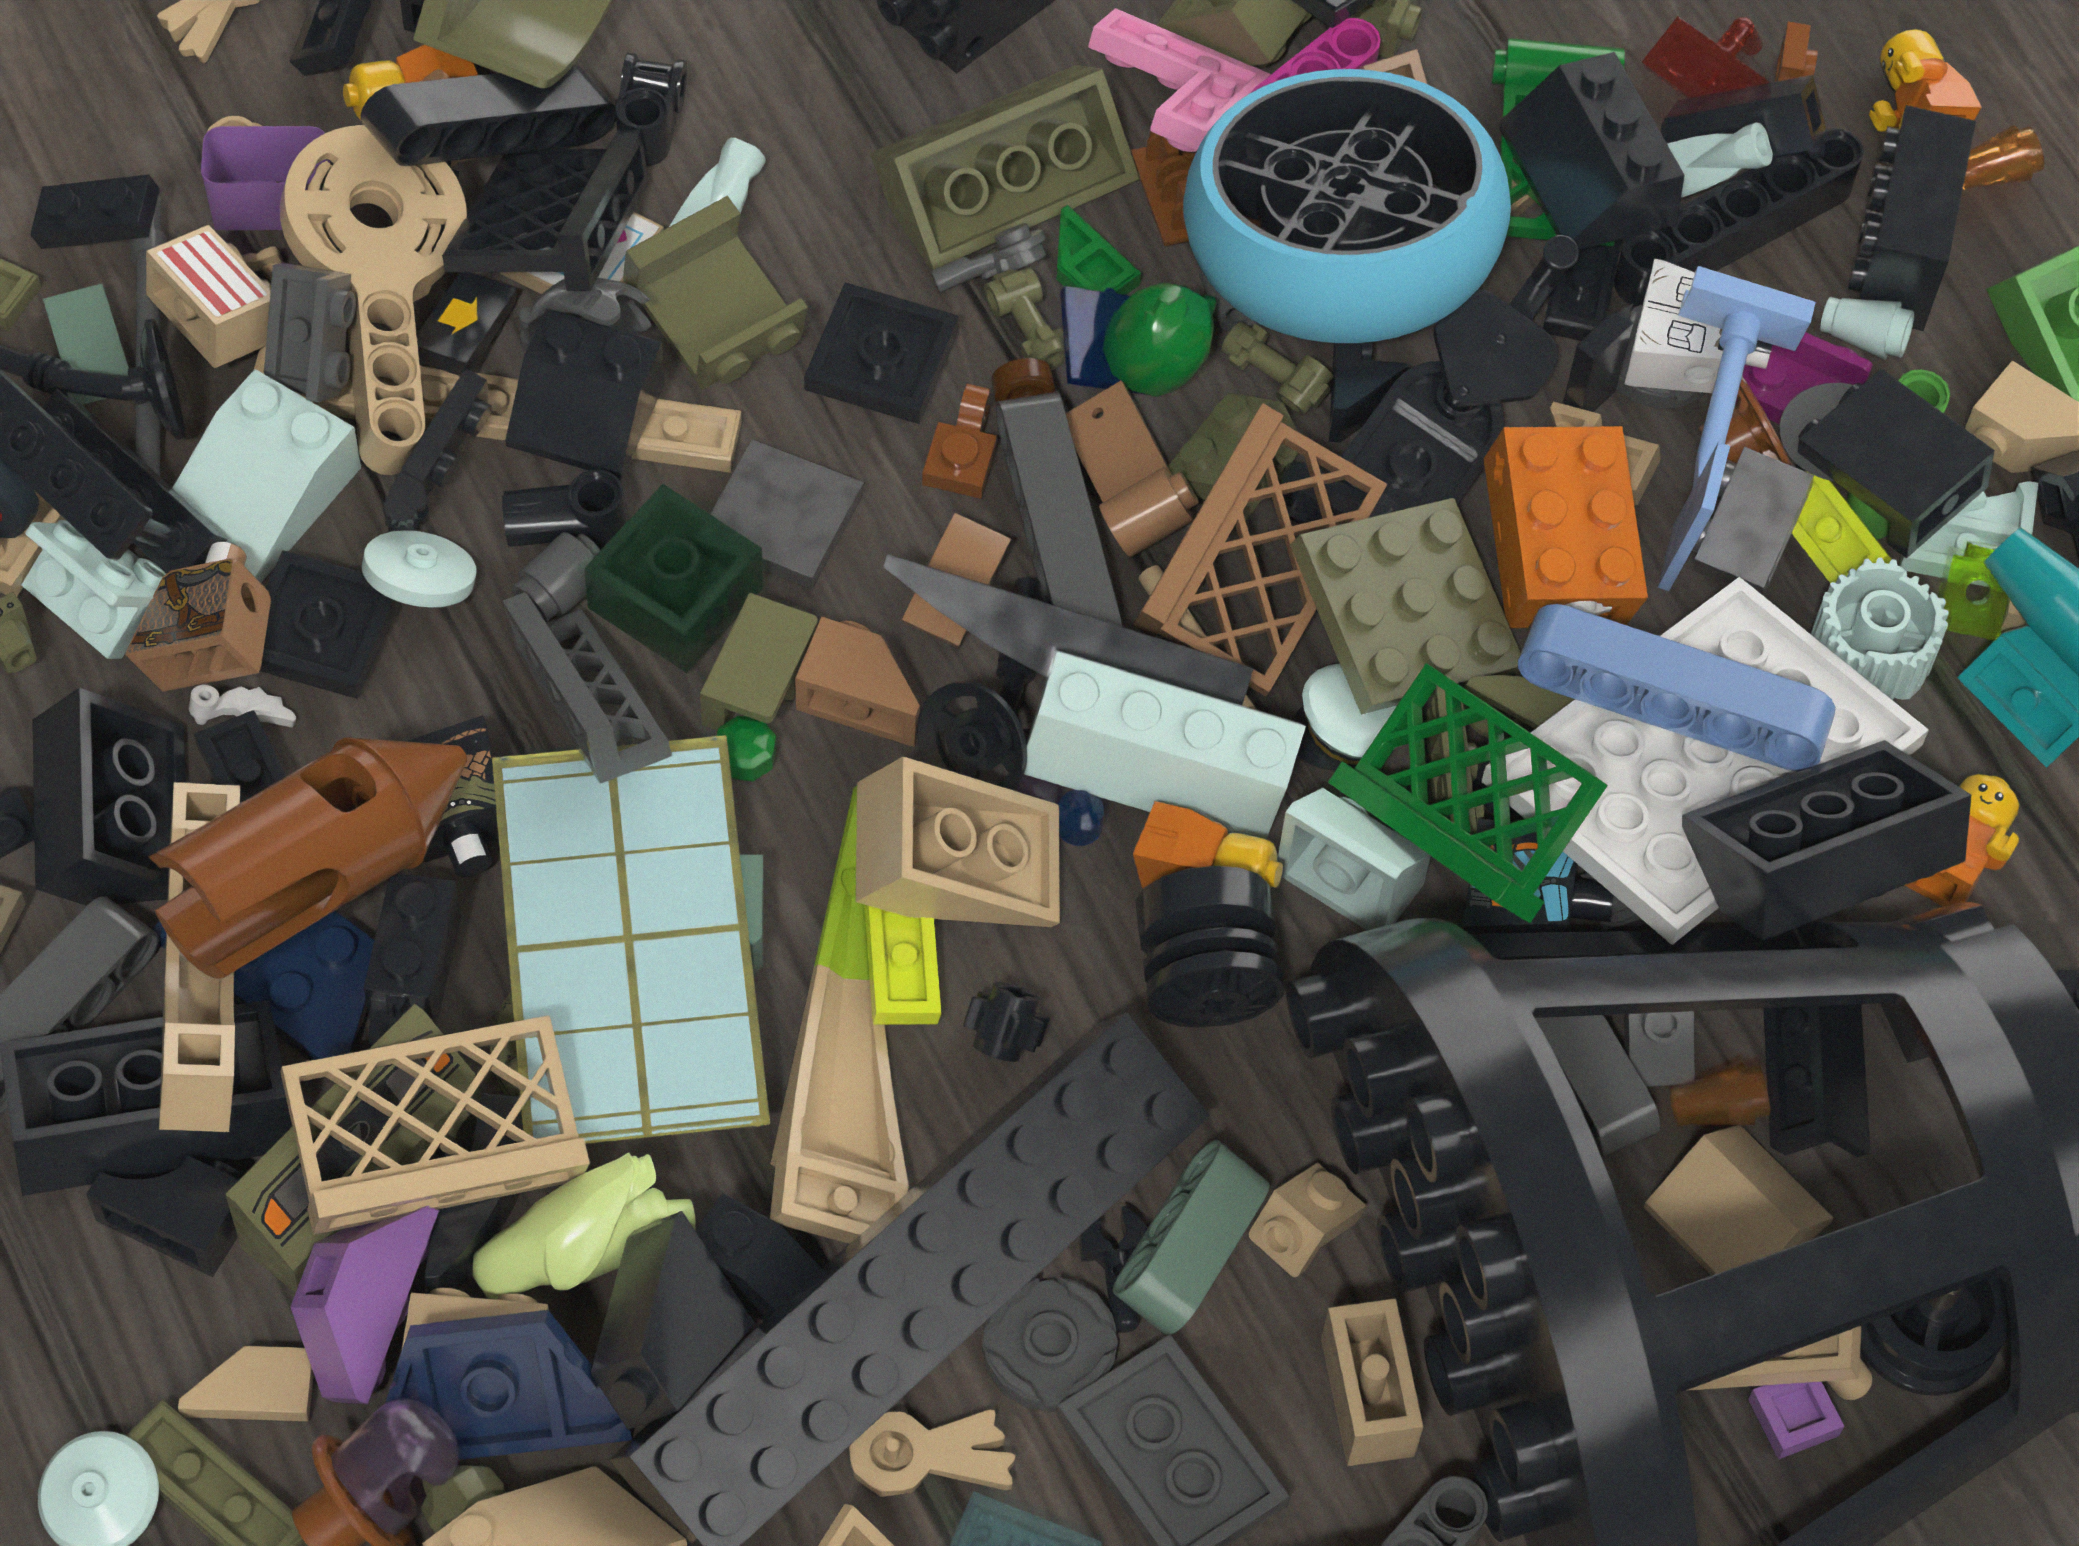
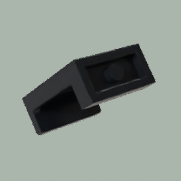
[1796,369,1995,559]

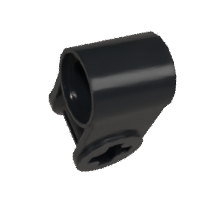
[616,52,687,167]

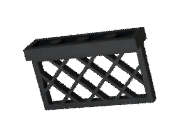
[442,129,649,291]

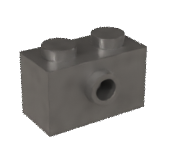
[1692,447,1814,596]

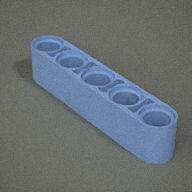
[1518,604,1836,772]

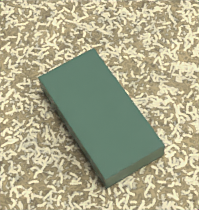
[43,284,129,405]

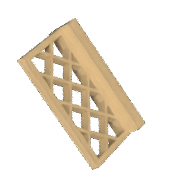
[281,1015,590,1235]

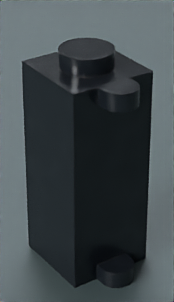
[1661,75,1827,159]

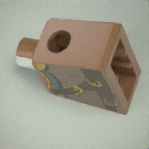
[125,542,271,692]

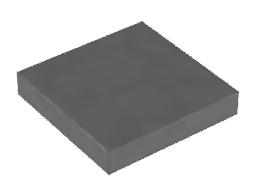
[699,440,864,589]

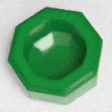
[715,715,777,782]

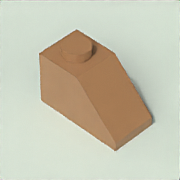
[795,617,920,747]

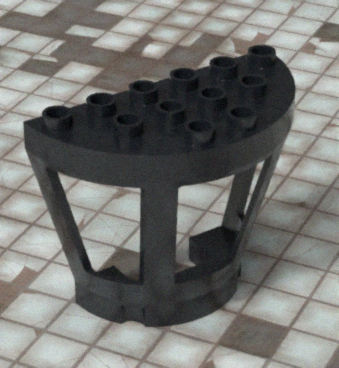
[1286,902,2079,1546]

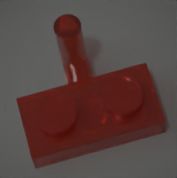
[1642,16,1769,98]

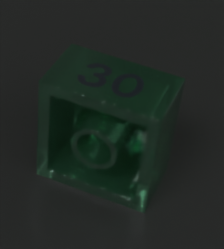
[584,484,763,673]

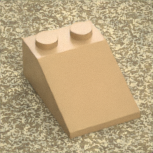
[856,757,1060,927]
[422,1466,687,1546]

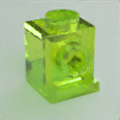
[1938,541,2008,640]

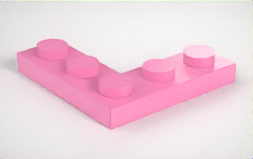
[1088,8,1271,152]

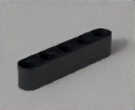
[360,66,616,166]
[1614,128,1864,307]

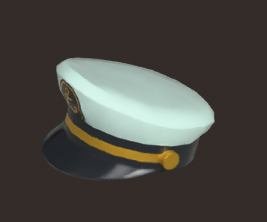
[1292,664,1397,771]

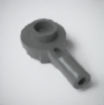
[931,223,1046,293]

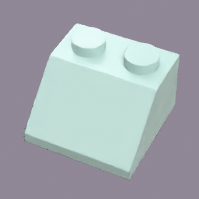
[1277,788,1430,931]

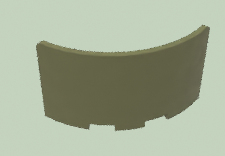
[413,0,613,88]

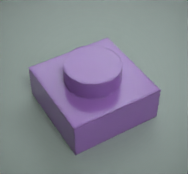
[1748,1382,1844,1460]

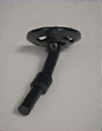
[0,318,185,440]
[917,577,1039,791]

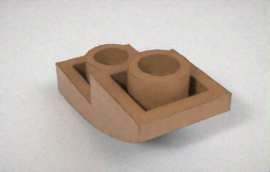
[902,513,1011,649]

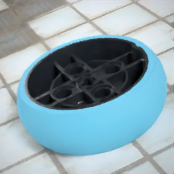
[1183,69,1511,343]

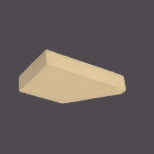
[178,1346,314,1422]

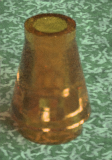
[1962,125,2044,191]
[1669,1061,1770,1127]

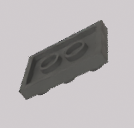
[1057,1335,1290,1546]

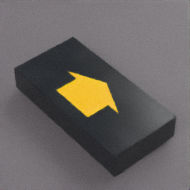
[416,272,517,376]

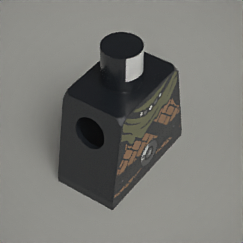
[405,715,499,877]

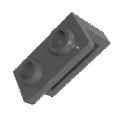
[264,263,356,402]

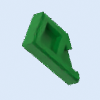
[1056,205,1141,317]

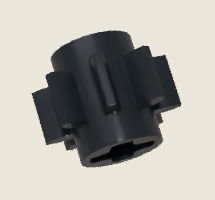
[963,982,1050,1062]

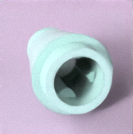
[1820,297,1914,360]

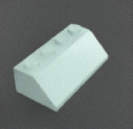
[1024,650,1306,839]

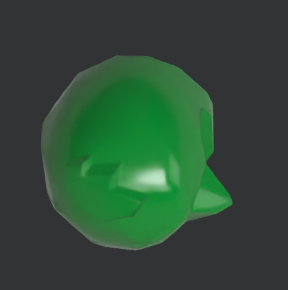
[1103,283,1217,397]

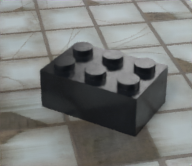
[1848,105,1976,331]

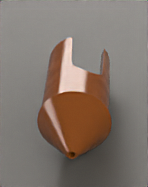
[149,737,467,979]

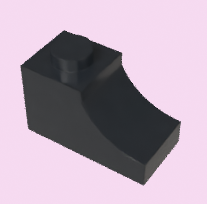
[86,1155,243,1277]

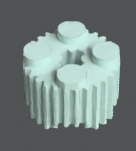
[1811,558,1948,700]

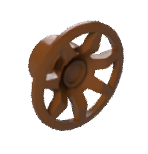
[1698,376,1792,466]
[292,1434,416,1546]

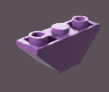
[290,1206,439,1404]

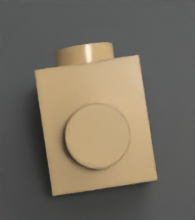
[1249,1163,1367,1277]

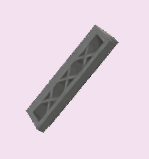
[503,592,672,784]

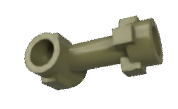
[984,267,1070,371]
[1222,322,1333,416]

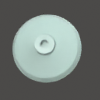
[38,1431,159,1546]

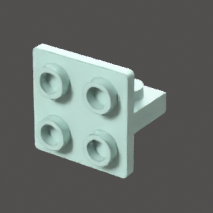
[21,520,166,659]

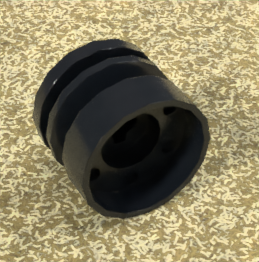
[1135,866,1284,1028]

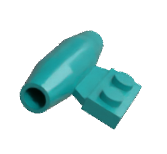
[1957,527,2079,768]

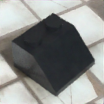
[505,308,665,481]

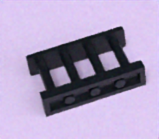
[0,369,228,574]

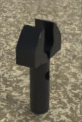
[1079,1206,1147,1333]

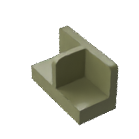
[700,592,818,731]

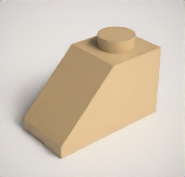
[1965,361,2079,473]

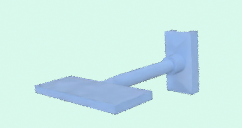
[1657,266,1816,591]

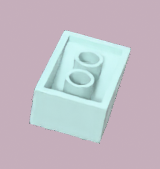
[173,369,361,583]

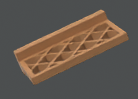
[1133,403,1387,696]

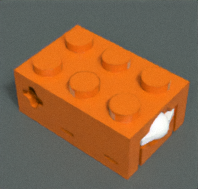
[1484,426,1648,628]

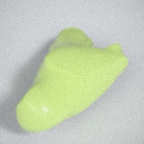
[473,1152,696,1300]

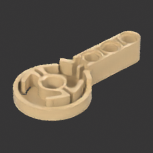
[280,125,467,475]

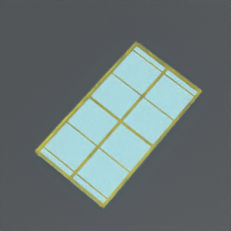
[492,735,770,1144]

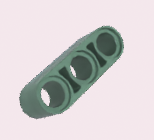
[1113,1140,1270,1336]

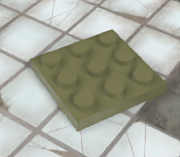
[1290,498,1521,715]

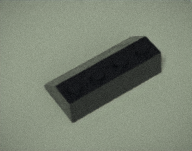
[1682,740,1972,940]
[0,1000,292,1196]

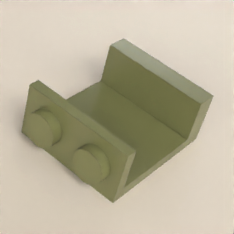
[623,195,808,390]

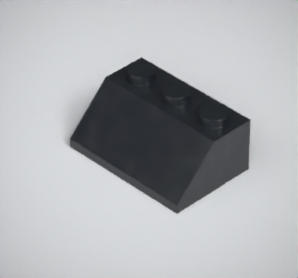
[1499,52,1685,250]
[32,687,186,906]

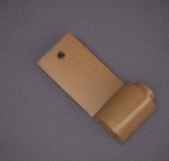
[1066,380,1199,558]

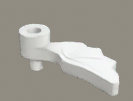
[189,685,296,728]

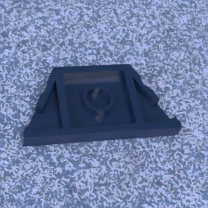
[152,911,374,1074]
[367,1310,635,1470]

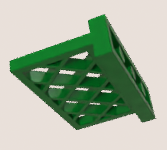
[1328,663,1608,923]

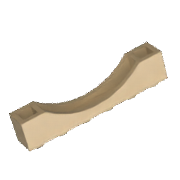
[159,782,240,1132]

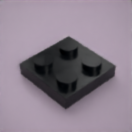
[804,282,959,424]
[259,550,400,699]

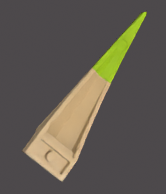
[770,786,909,1244]

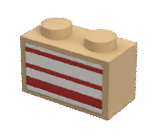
[146,225,271,368]

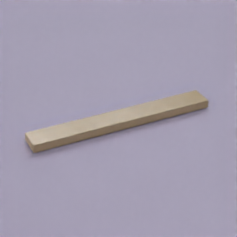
[254,346,742,473]

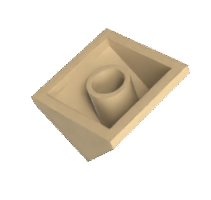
[1644,1124,1833,1276]

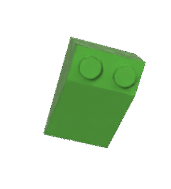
[1986,245,2079,402]

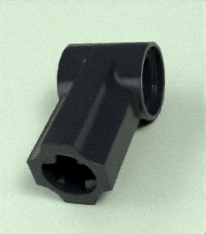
[502,470,630,550]

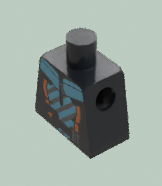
[1463,818,1614,934]

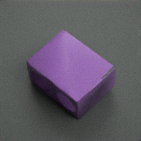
[201,126,330,230]

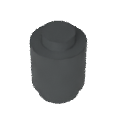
[511,532,605,622]

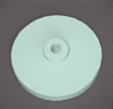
[362,531,476,607]

